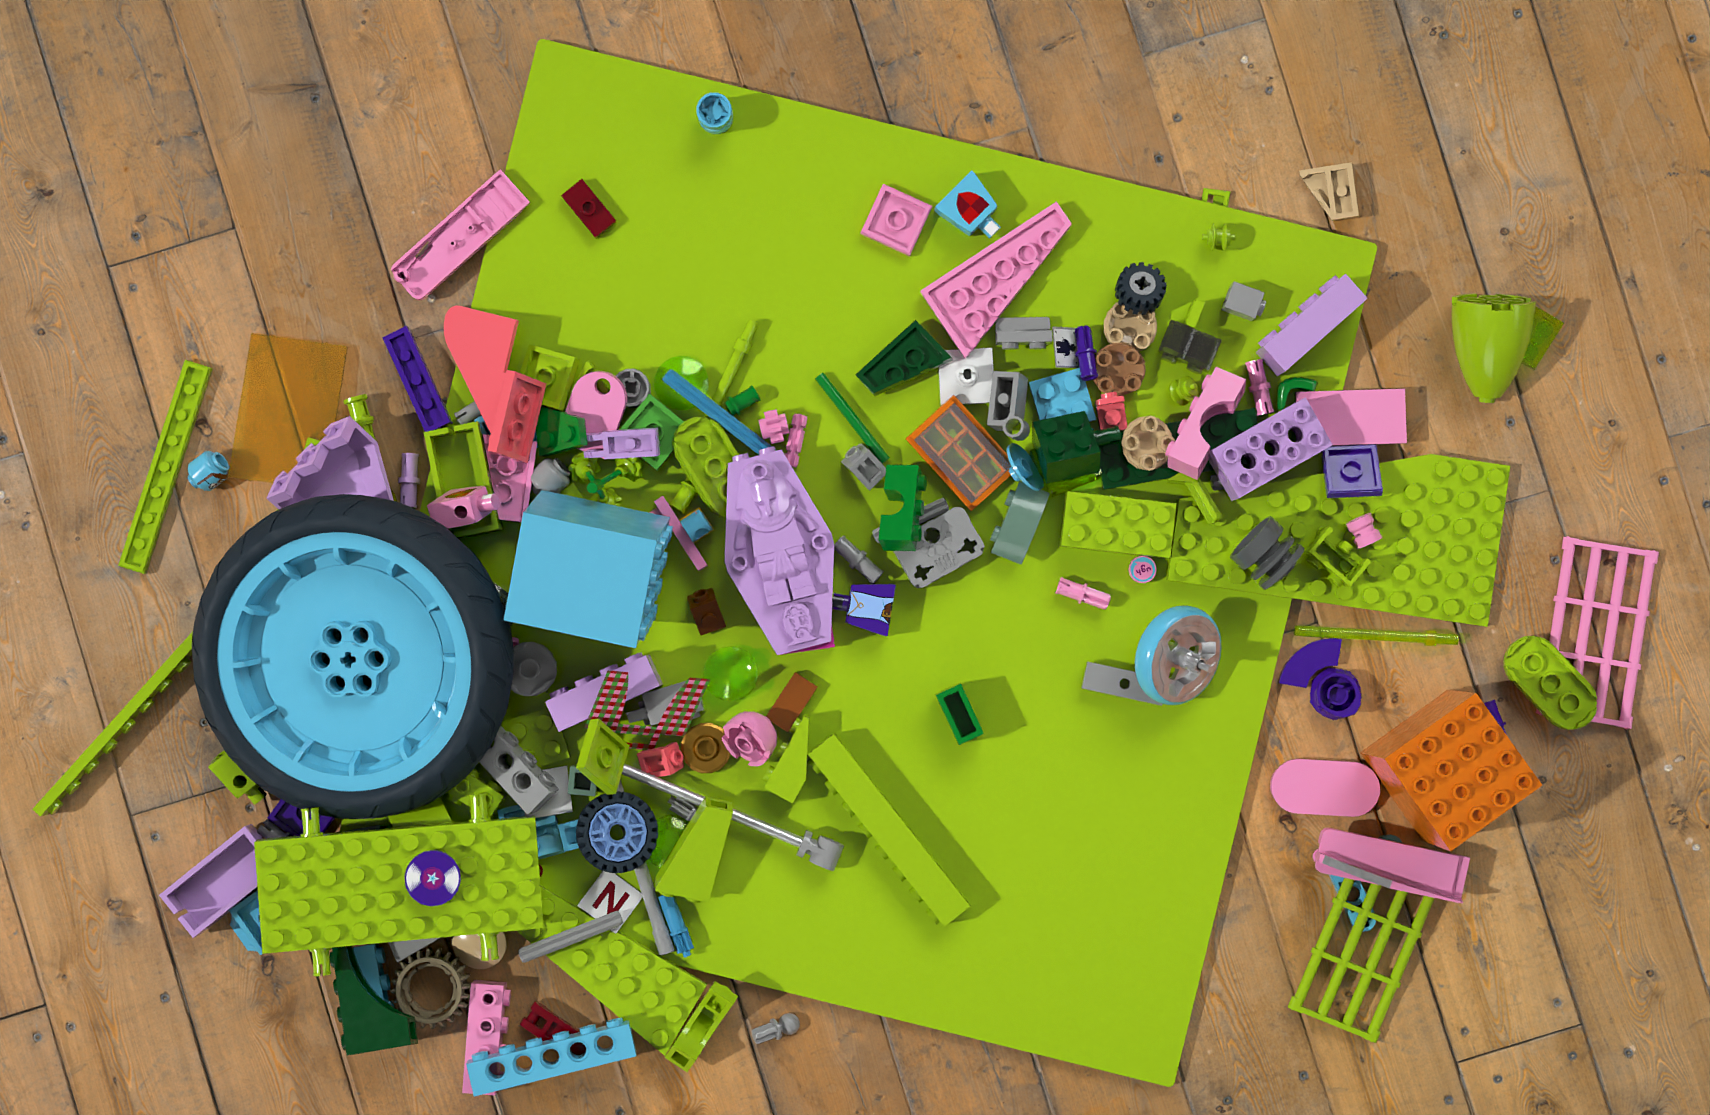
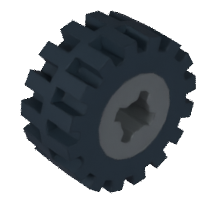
[1115,262,1167,315]

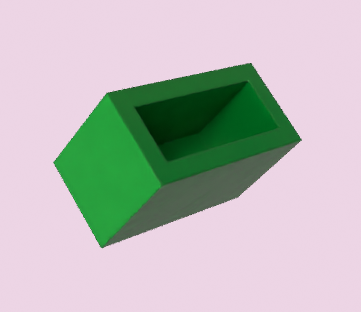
[935,683,984,745]

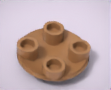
[1093,343,1146,396]

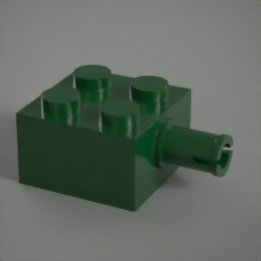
[1032,411,1121,484]

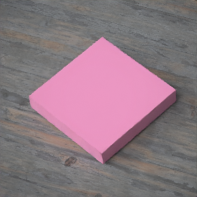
[860,184,932,257]

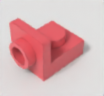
[1095,392,1127,431]
[637,742,684,777]

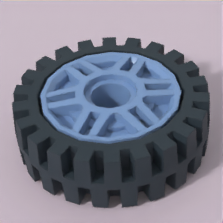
[576,791,658,873]

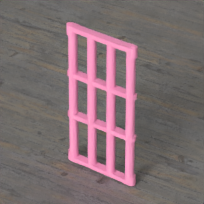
[1536,536,1659,729]

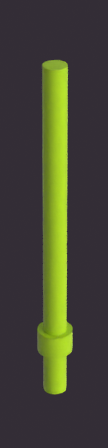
[680,320,759,468]

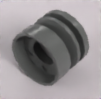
[1230,516,1305,590]

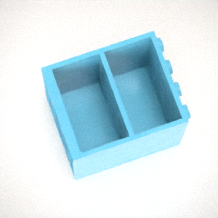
[504,490,673,648]

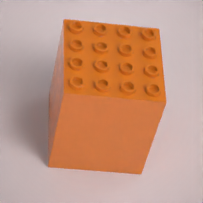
[1360,690,1543,851]

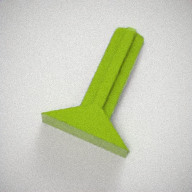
[1167,473,1222,524]

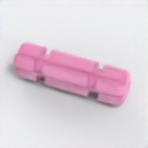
[785,414,807,467]

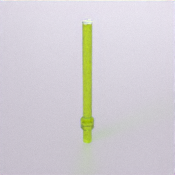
[1294,625,1459,647]

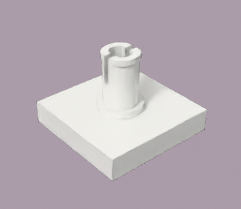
[938,348,993,406]

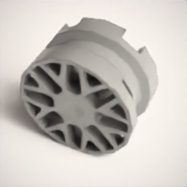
[616,369,651,408]

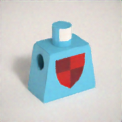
[934,170,1001,239]

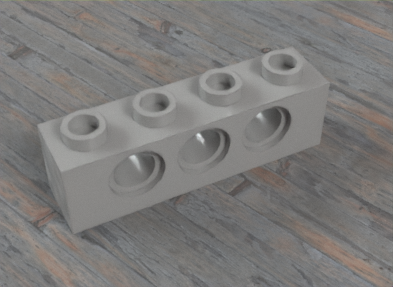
[479,726,559,815]

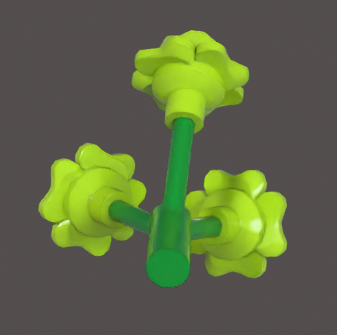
[568,453,642,507]

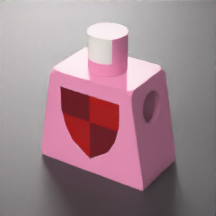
[427,486,499,529]

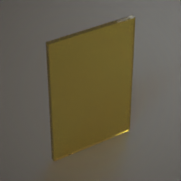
[228,333,348,483]

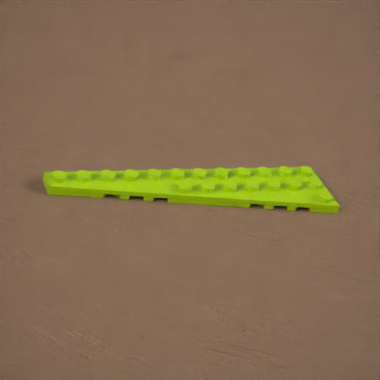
[517,885,707,1056]

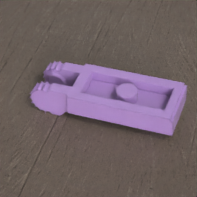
[584,427,660,459]

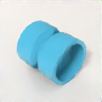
[696,93,733,134]

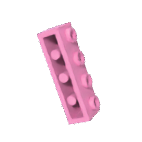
[462,980,511,1095]

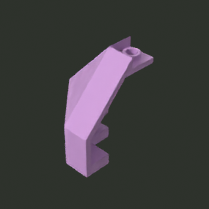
[266,416,394,509]

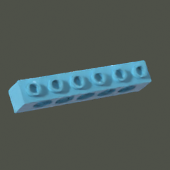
[466,1018,636,1096]

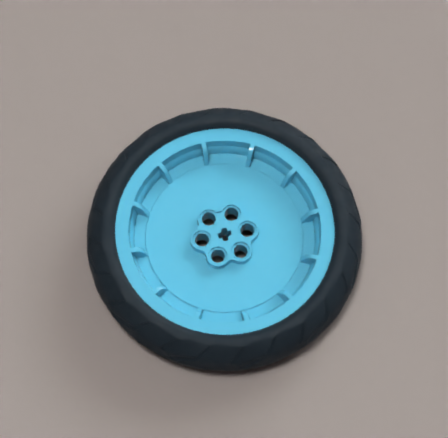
[192,494,514,819]

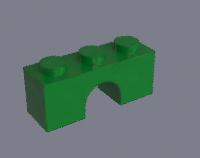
[878,465,927,551]

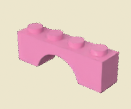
[1165,367,1246,480]

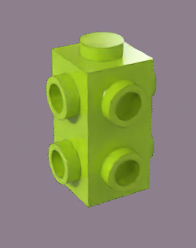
[447,768,507,818]

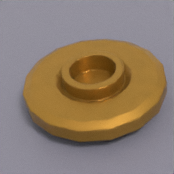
[681,723,731,773]

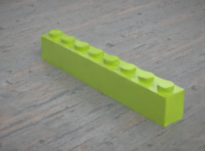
[807,733,970,927]

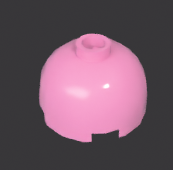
[722,711,777,766]

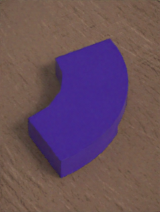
[1278,638,1342,688]

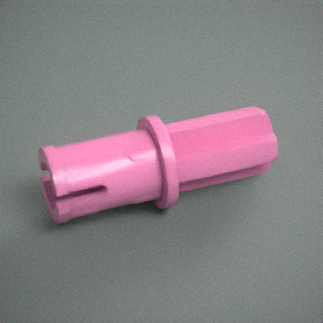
[1055,577,1111,609]

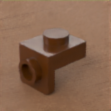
[687,588,726,636]

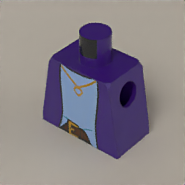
[832,584,896,636]

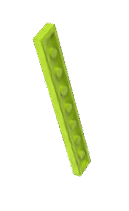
[118,360,213,574]

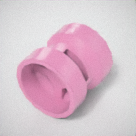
[1346,513,1382,549]

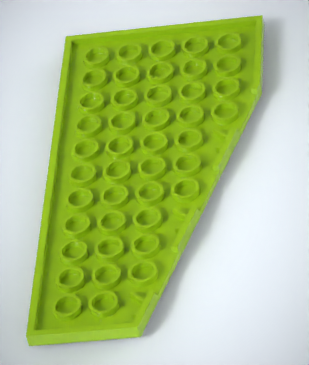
[1166,454,1510,627]

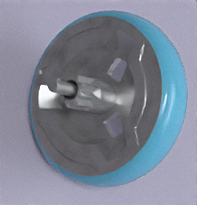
[1135,605,1221,705]

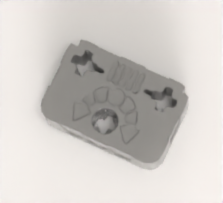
[894,507,985,588]

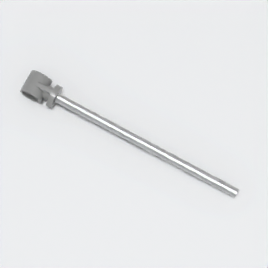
[622,764,844,871]

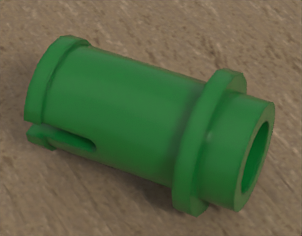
[724,385,761,416]

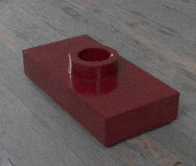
[561,179,617,238]

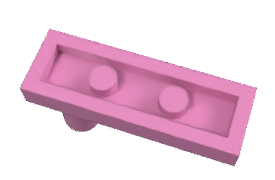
[649,496,708,571]

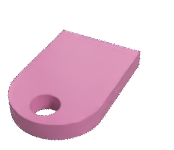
[565,371,627,460]

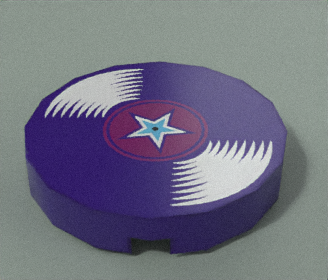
[404,850,461,906]

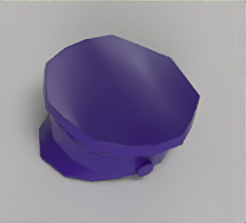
[1310,668,1362,720]

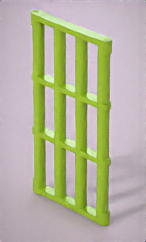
[1288,865,1435,1043]

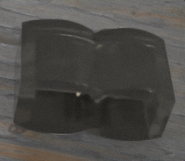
[1157,320,1222,374]

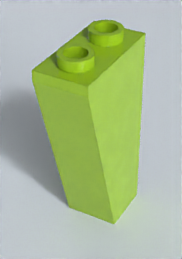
[655,797,733,903]

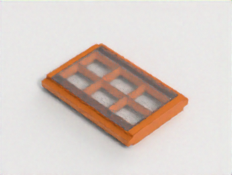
[905,395,1011,511]

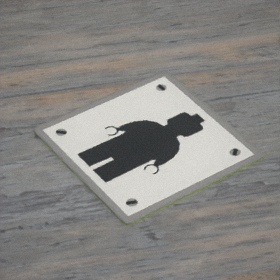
[1052,327,1080,368]

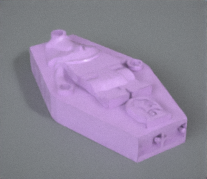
[725,446,834,655]

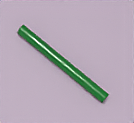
[815,373,890,464]

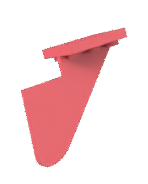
[444,305,546,463]

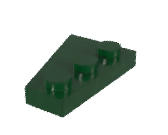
[855,320,953,396]

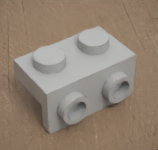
[995,317,1052,350]

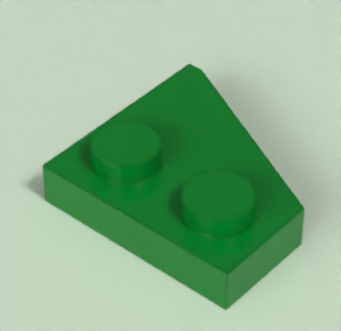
[536,405,588,456]

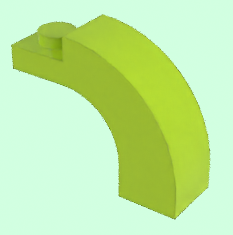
[664,981,738,1072]

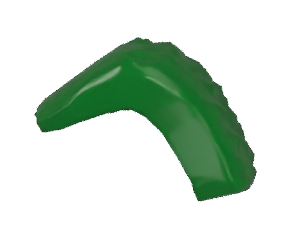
[1277,377,1318,410]

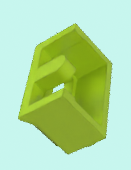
[1304,526,1372,587]

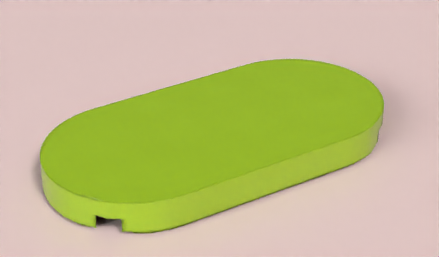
[672,417,739,517]
[1503,636,1597,730]

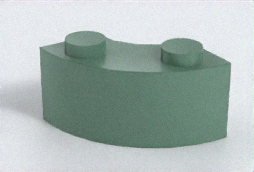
[990,481,1050,564]

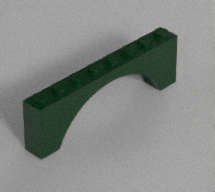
[329,825,418,1056]

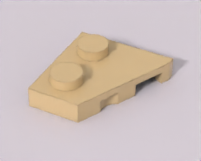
[1299,162,1359,221]

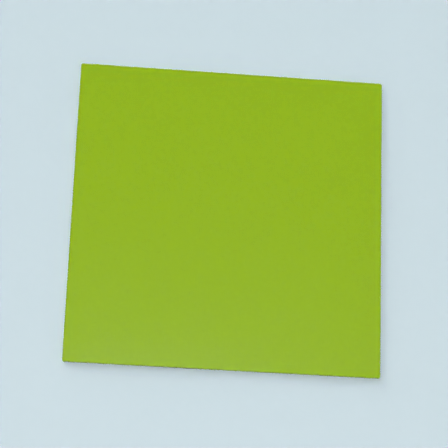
[339,39,1377,1087]

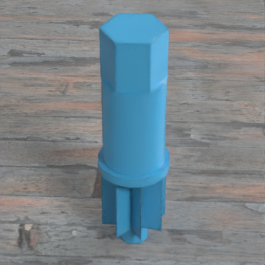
[658,895,694,957]

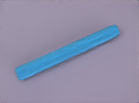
[662,369,776,455]

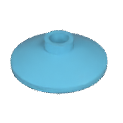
[1007,443,1044,491]

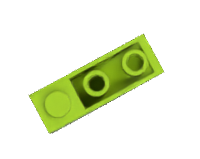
[762,715,809,804]

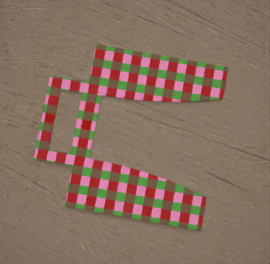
[584,670,710,750]

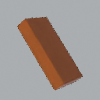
[766,672,818,732]

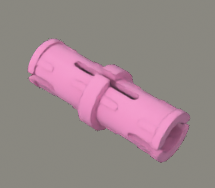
[1245,359,1274,416]

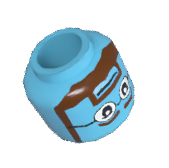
[188,451,229,491]

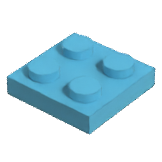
[1028,368,1096,422]

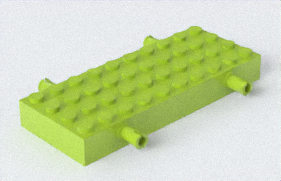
[254,793,544,976]

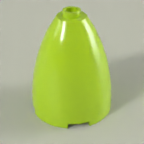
[1451,293,1536,403]

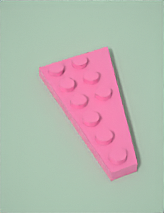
[920,202,1072,360]

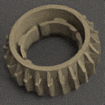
[390,947,471,1029]

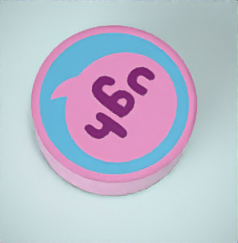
[1128,556,1156,583]

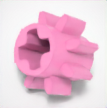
[758,409,790,444]

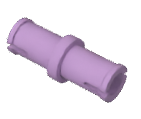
[398,453,420,509]

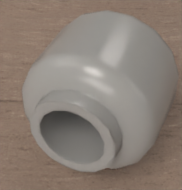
[531,458,570,495]

